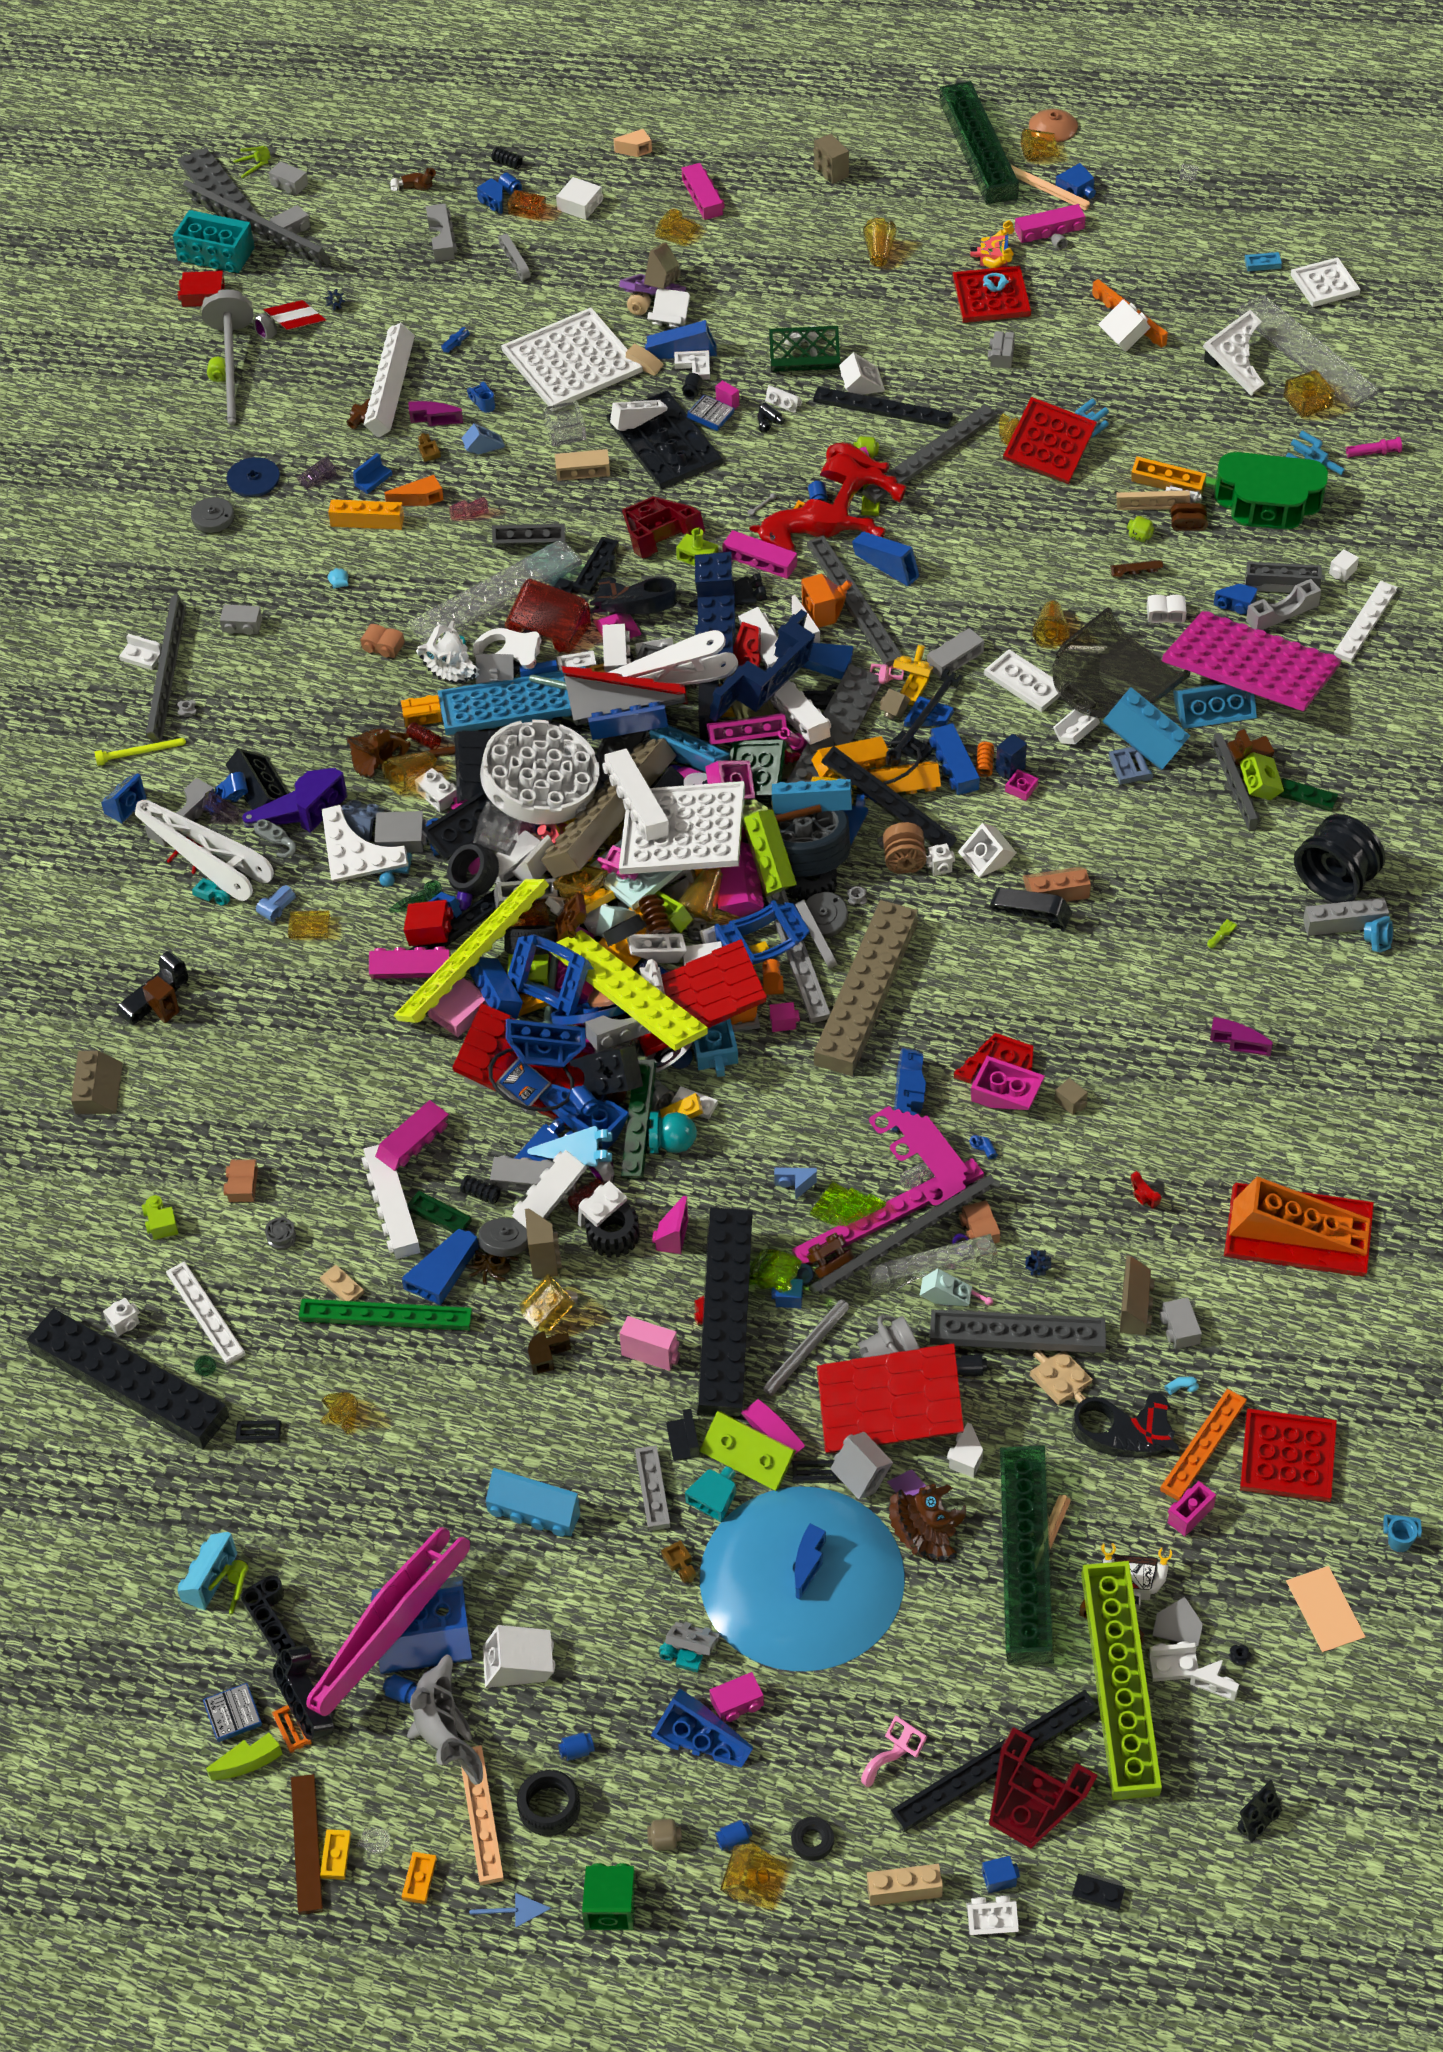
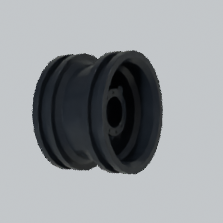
[1294,814,1386,903]

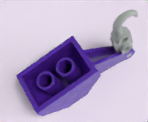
[242,768,348,858]

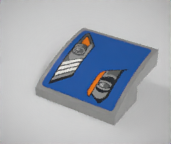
[496,1058,551,1112]

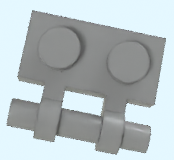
[665,1622,720,1655]

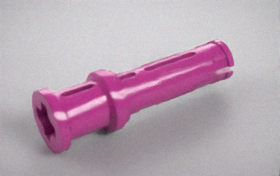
[1346,437,1402,458]
[778,727,808,753]

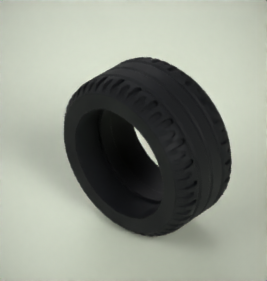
[447,843,499,897]
[504,925,557,955]
[517,1769,580,1837]

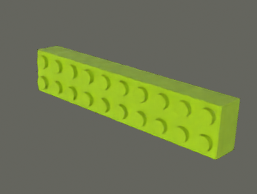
[1081,1561,1162,1800]

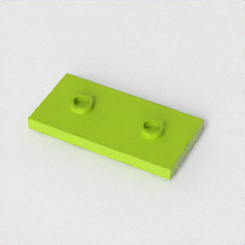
[699,1411,796,1491]

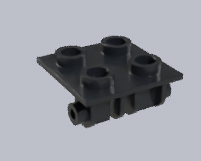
[1236,1779,1282,1843]

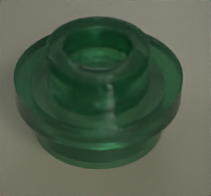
[194,1355,216,1377]

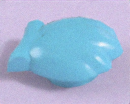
[327,568,349,589]

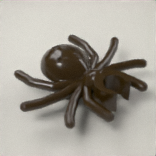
[466,1250,519,1285]

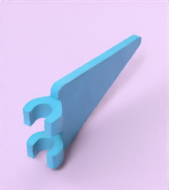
[527,1126,612,1167]

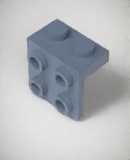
[341,800,384,841]

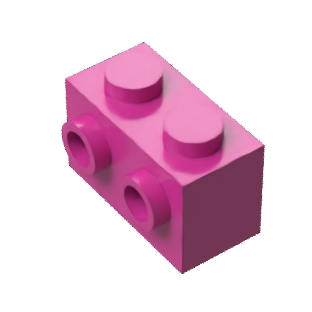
[1167,1481,1216,1537]
[709,1672,764,1722]

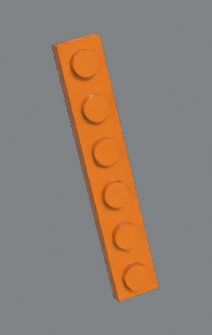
[1092,279,1168,348]
[1160,1389,1247,1501]

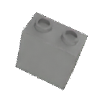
[830,1432,893,1499]

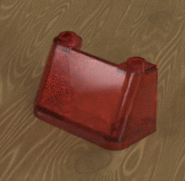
[505,579,591,654]

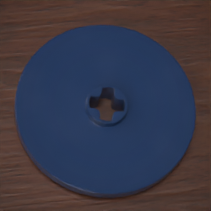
[226,457,280,497]

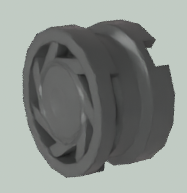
[265,1217,296,1250]

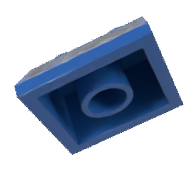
[101,773,147,824]

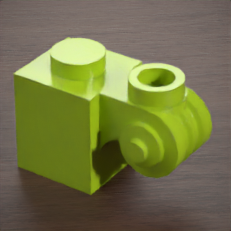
[141,1195,179,1240]

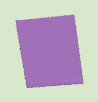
[887,1469,926,1496]

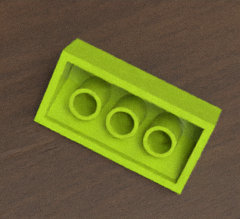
[742,809,797,897]

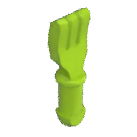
[1207,919,1237,948]

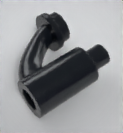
[757,402,785,433]

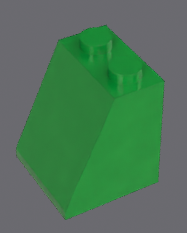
[582,1863,635,1930]

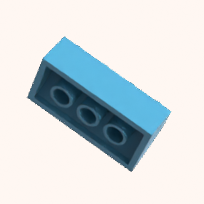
[1173,683,1257,729]
[1102,687,1190,770]
[649,725,730,772]
[772,779,852,814]
[486,1468,580,1537]

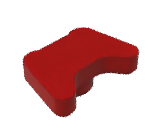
[1130,1171,1162,1208]

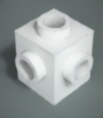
[926,843,955,876]
[103,1298,140,1336]

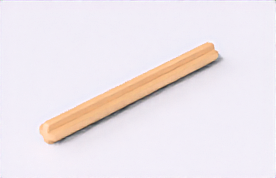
[1005,164,1090,210]

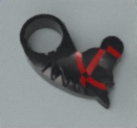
[1072,1393,1180,1458]

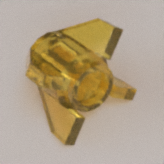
[999,413,1019,446]
[320,1392,358,1434]

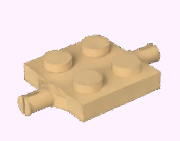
[1030,1350,1093,1406]

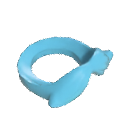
[983,273,1009,292]

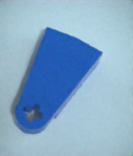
[803,643,853,680]

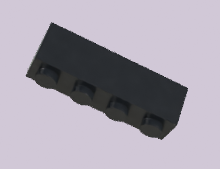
[226,748,289,810]

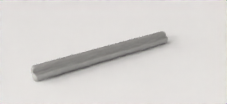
[763,1299,849,1396]

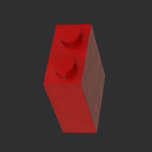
[178,271,225,307]

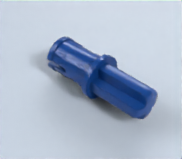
[441,327,470,353]

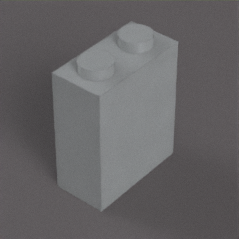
[375,811,428,853]

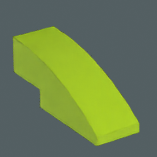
[206,1732,283,1781]

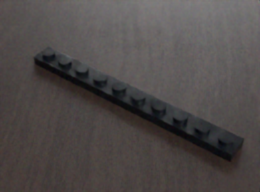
[890,1690,1099,1832]

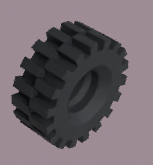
[788,869,837,901]

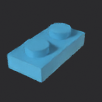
[1244,252,1282,271]

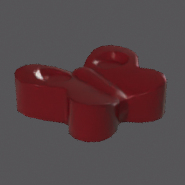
[784,750,801,764]

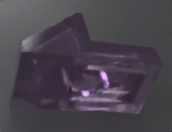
[202,790,240,825]

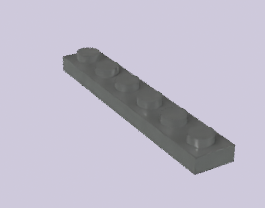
[1213,733,1259,831]

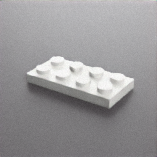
[984,650,1066,712]

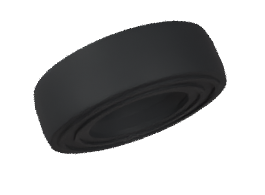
[791,1817,834,1861]

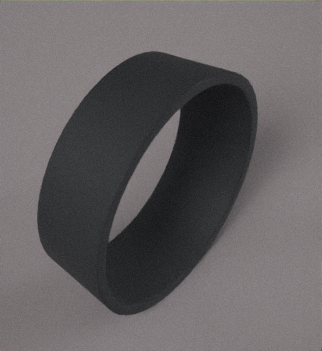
[603,914,647,946]

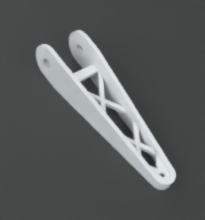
[608,630,738,685]
[135,800,274,901]

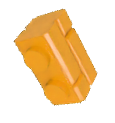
[401,695,442,727]

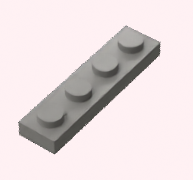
[635,1445,671,1531]

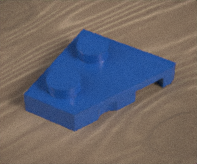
[904,696,954,727]

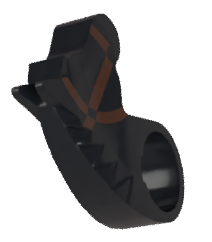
[589,577,677,614]

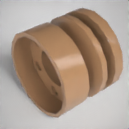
[883,822,926,874]

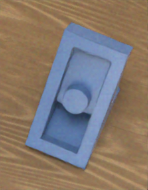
[774,1168,817,1199]

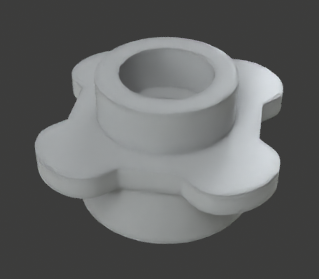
[177,700,196,717]
[847,886,867,905]

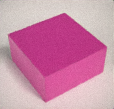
[715,380,740,409]
[1005,769,1039,801]

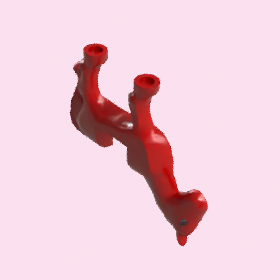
[749,442,907,552]

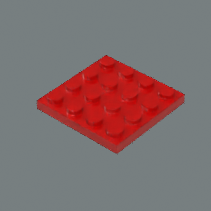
[953,266,1031,323]
[1003,397,1097,484]
[1240,1408,1337,1502]

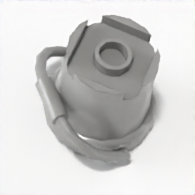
[857,1314,920,1358]

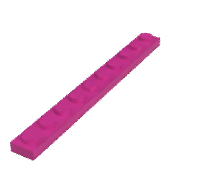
[792,1158,984,1265]

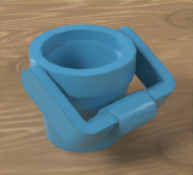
[1364,916,1393,953]
[1383,1514,1422,1552]

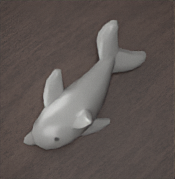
[407,1655,483,1785]

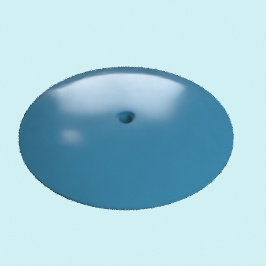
[700,1487,904,1672]

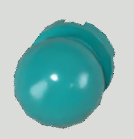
[649,1112,697,1153]

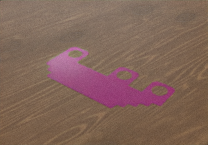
[869,1106,968,1206]

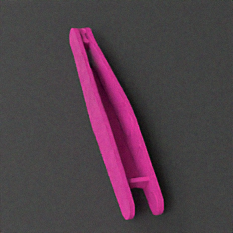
[306,1527,470,1716]

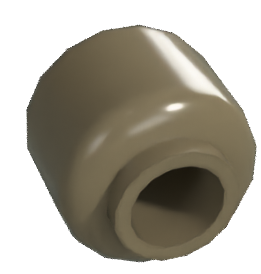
[647,1819,682,1851]

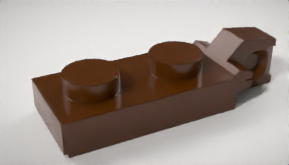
[1110,560,1163,577]

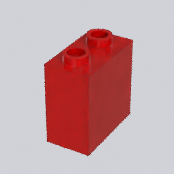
[403,900,453,946]

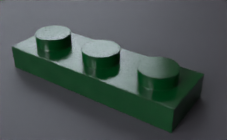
[1278,778,1338,812]
[407,1191,472,1233]

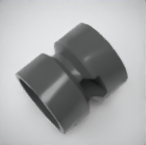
[652,1077,674,1113]

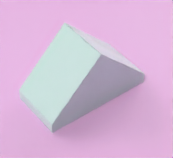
[596,905,636,938]

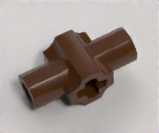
[346,398,370,429]

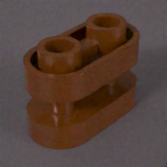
[1170,503,1208,531]
[806,1233,855,1278]

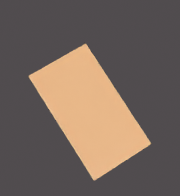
[1286,1566,1365,1652]

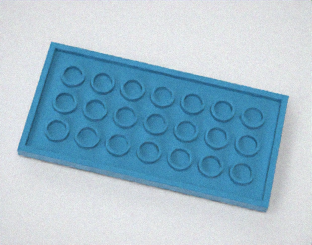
[438,667,586,735]

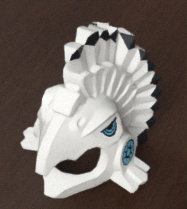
[416,621,480,684]

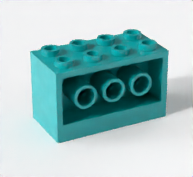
[173,210,255,273]

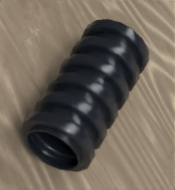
[491,147,522,170]
[460,1175,501,1205]

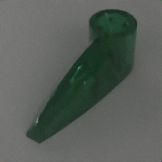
[388,880,442,913]

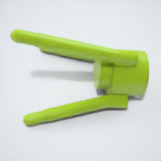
[233,145,271,178]
[208,1560,249,1615]

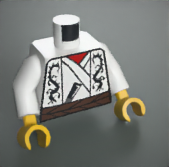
[1101,1543,1172,1610]

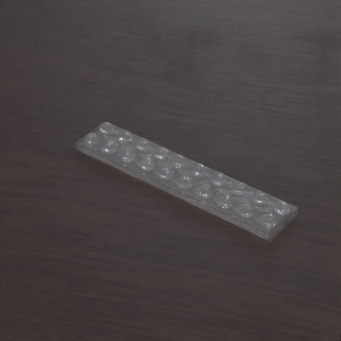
[1236,294,1379,409]
[407,541,582,644]

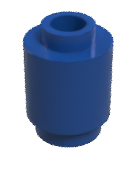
[498,173,522,195]
[808,481,828,502]
[569,1085,599,1116]
[383,1674,417,1704]
[558,1732,594,1761]
[715,1820,752,1851]

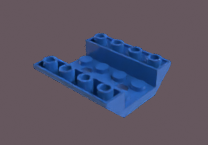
[588,701,668,740]
[371,1576,473,1674]

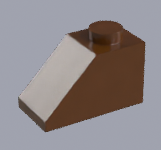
[142,975,180,1023]

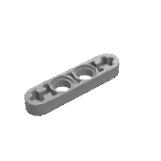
[498,233,530,281]
[795,900,838,970]

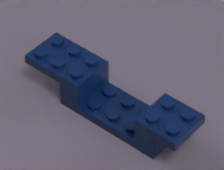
[695,552,736,667]
[709,609,815,722]

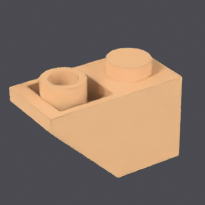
[613,129,652,157]

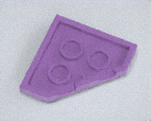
[619,274,686,295]

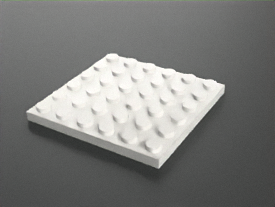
[501,308,643,411]
[619,781,745,874]

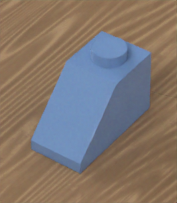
[461,423,505,455]

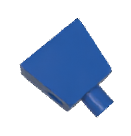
[1056,163,1096,199]

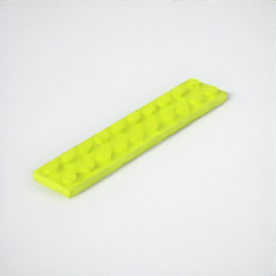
[394,879,549,1023]
[549,930,708,1051]

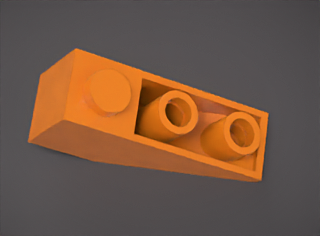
[384,475,444,506]

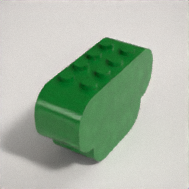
[1214,452,1328,530]

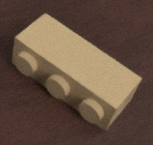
[555,449,610,481]
[867,1864,943,1906]

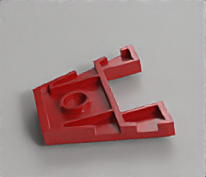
[954,1033,1034,1084]

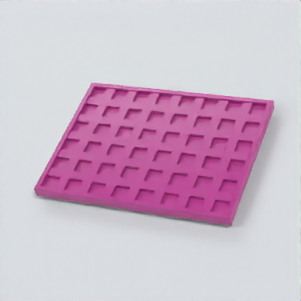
[1162,611,1342,712]

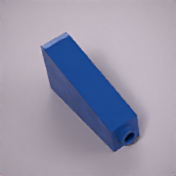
[645,320,717,359]
[852,531,920,586]
[402,1229,479,1306]

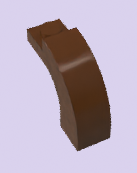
[1227,729,1275,767]

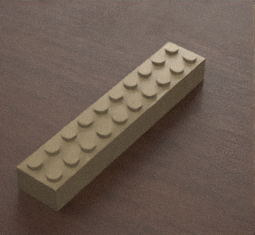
[541,738,676,878]
[814,900,918,1076]

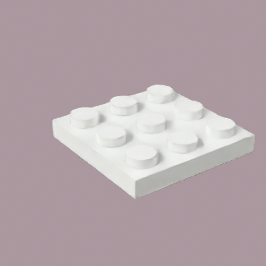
[1291,257,1360,307]

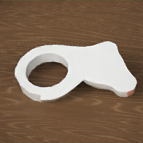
[473,628,542,669]

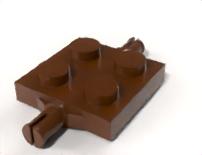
[555,892,587,941]

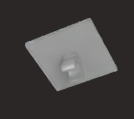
[476,654,514,684]

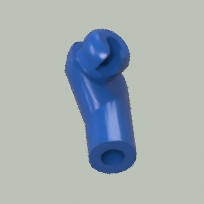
[969,1135,998,1160]

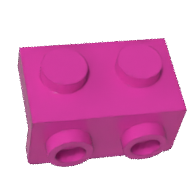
[597,845,639,881]

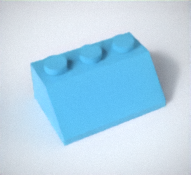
[178,1532,237,1610]

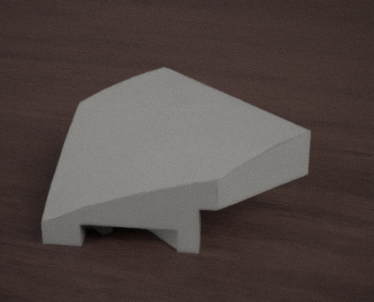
[1152,1597,1203,1647]

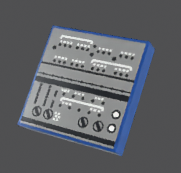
[687,395,735,431]
[203,1683,262,1743]

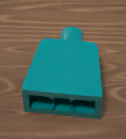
[685,1466,736,1522]

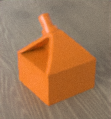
[801,573,853,628]

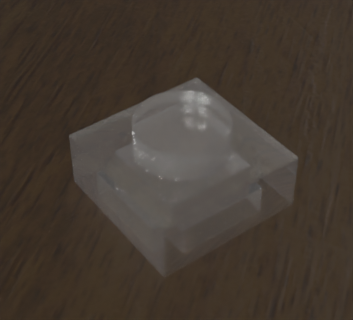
[1179,164,1198,182]

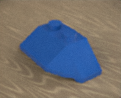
[506,1019,586,1068]

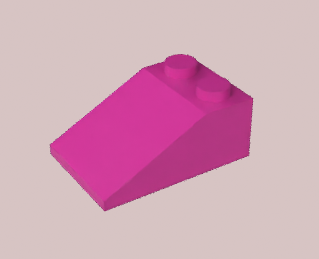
[971,1056,1045,1110]

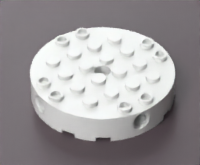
[480,720,599,825]

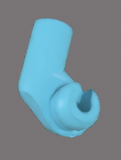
[1165,1377,1199,1395]

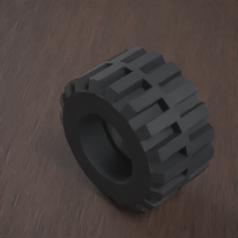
[585,1203,640,1258]

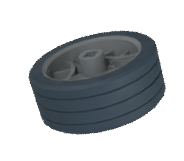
[775,810,851,877]

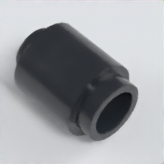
[682,373,703,399]
[956,1354,988,1377]

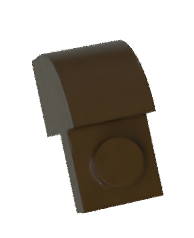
[528,1331,571,1375]

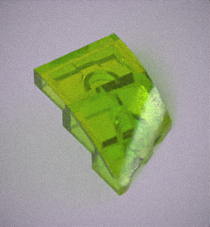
[810,1181,887,1226]
[749,1249,802,1293]

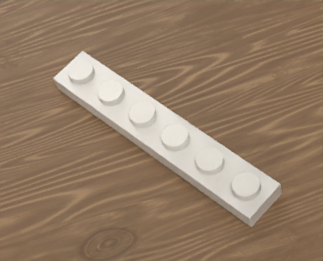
[1334,581,1398,663]

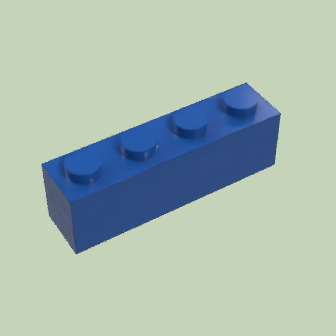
[929,723,980,795]
[470,957,523,1019]

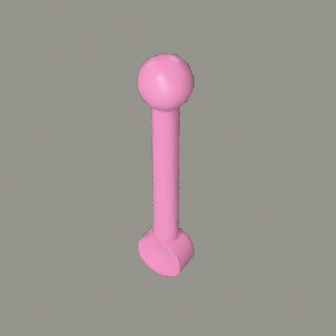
[971,1290,993,1306]

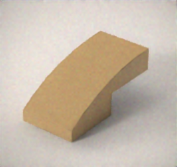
[625,343,664,376]

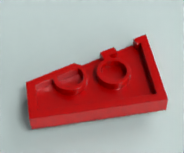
[733,622,761,668]

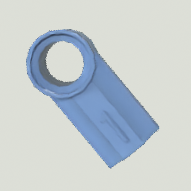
[256,885,296,922]

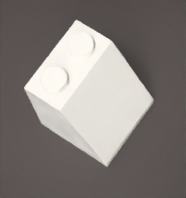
[483,1625,555,1688]

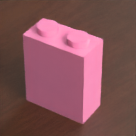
[428,978,488,1037]
[619,1316,680,1371]

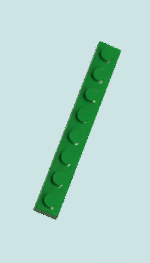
[298,1299,473,1331]

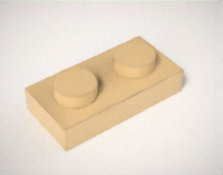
[320,1265,364,1301]

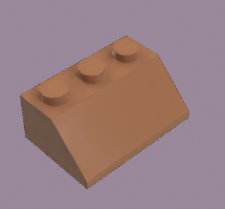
[1023,867,1091,902]

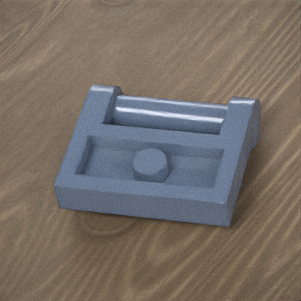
[1108,747,1153,785]

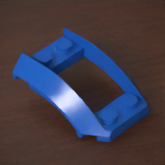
[714,900,810,965]
[508,934,594,1016]

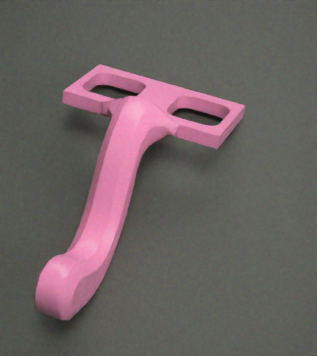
[870,664,904,684]
[861,1715,928,1787]

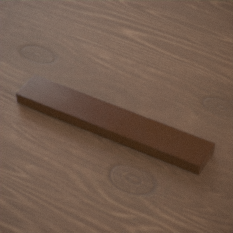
[291,1774,323,1915]

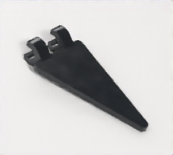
[689,573,767,607]

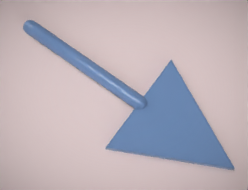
[469,1893,551,1928]

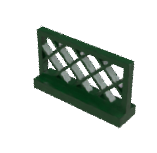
[769,326,840,372]

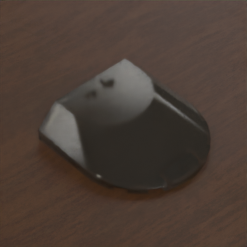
[1052,607,1190,719]

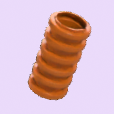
[976,742,995,777]

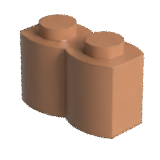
[360,624,405,658]
[224,1159,258,1202]
[959,1200,1000,1248]

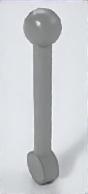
[748,493,777,516]

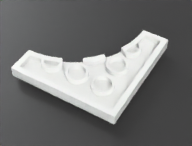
[1203,310,1265,396]
[322,805,409,882]

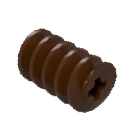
[638,894,672,934]

